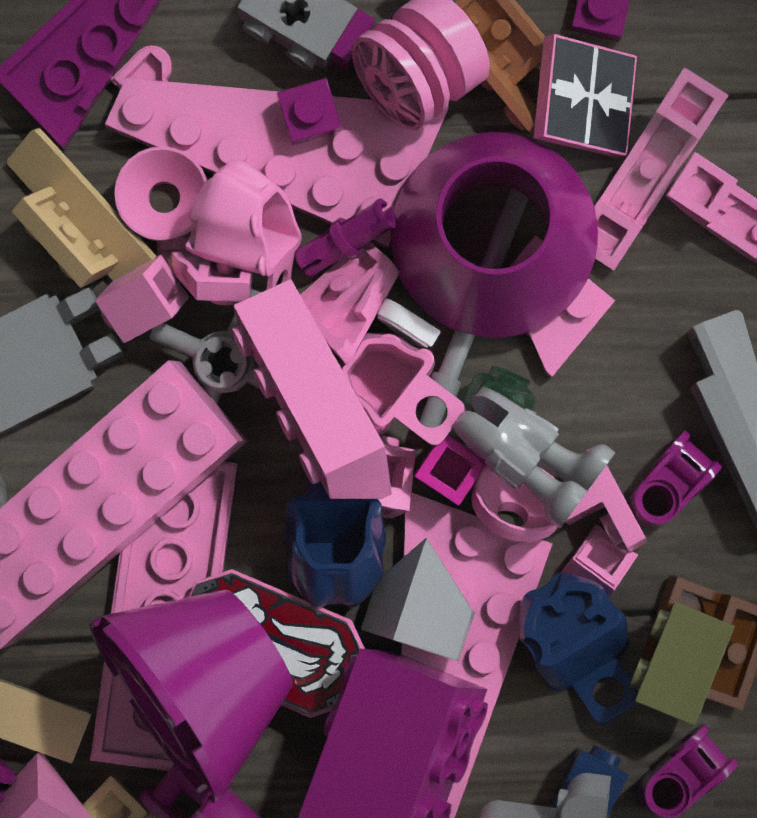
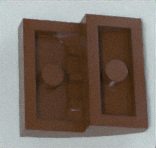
[641,575,757,711]

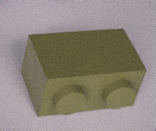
[629,602,735,726]

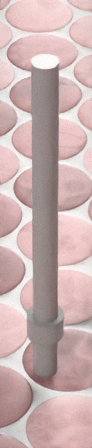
[419,188,529,428]

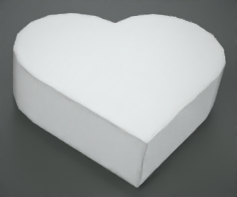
[376,298,441,347]

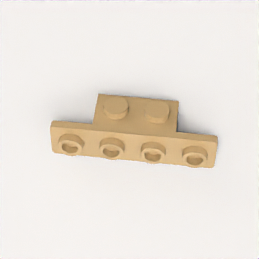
[7,128,157,288]

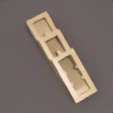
[0,679,91,764]

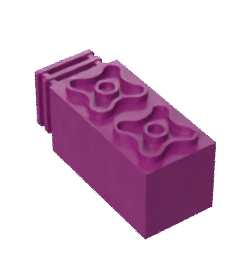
[298,649,488,818]

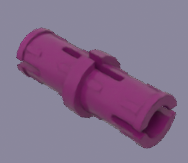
[295,198,398,277]

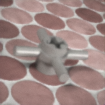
[149,288,261,404]

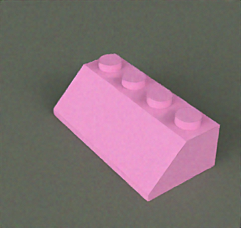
[231,279,392,499]

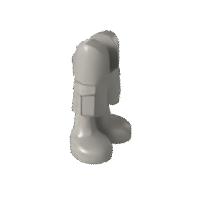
[453,387,615,528]

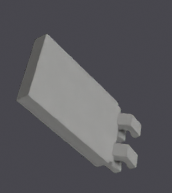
[0,287,125,436]

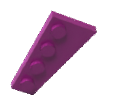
[0,0,162,151]

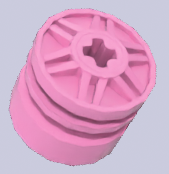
[352,0,490,130]

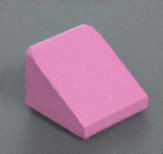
[561,524,638,597]

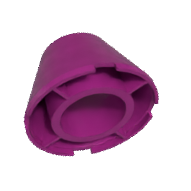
[391,132,598,338]
[89,589,293,803]

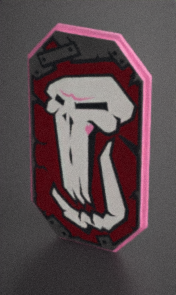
[189,569,365,718]

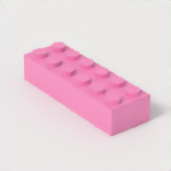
[0,360,248,649]

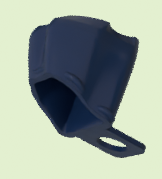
[284,477,386,607]
[518,573,639,725]

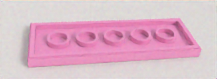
[90,461,238,771]

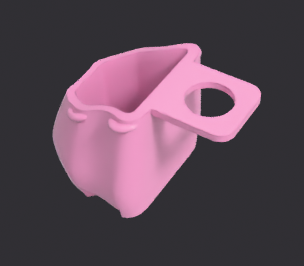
[185,160,302,290]
[337,332,465,445]

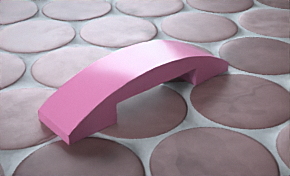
[594,67,729,270]
[666,152,757,264]

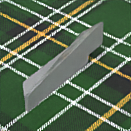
[687,310,757,531]

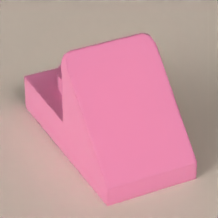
[565,447,648,552]

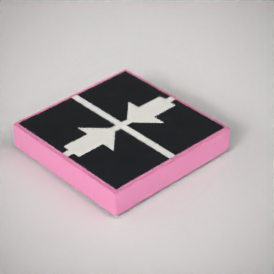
[534,34,637,158]

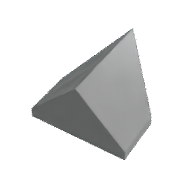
[361,538,475,662]

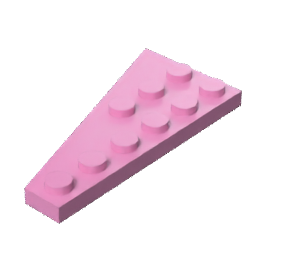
[105,78,449,249]
[401,492,552,818]

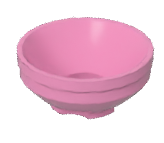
[114,146,207,241]
[471,465,557,542]

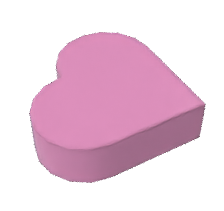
[111,45,172,89]

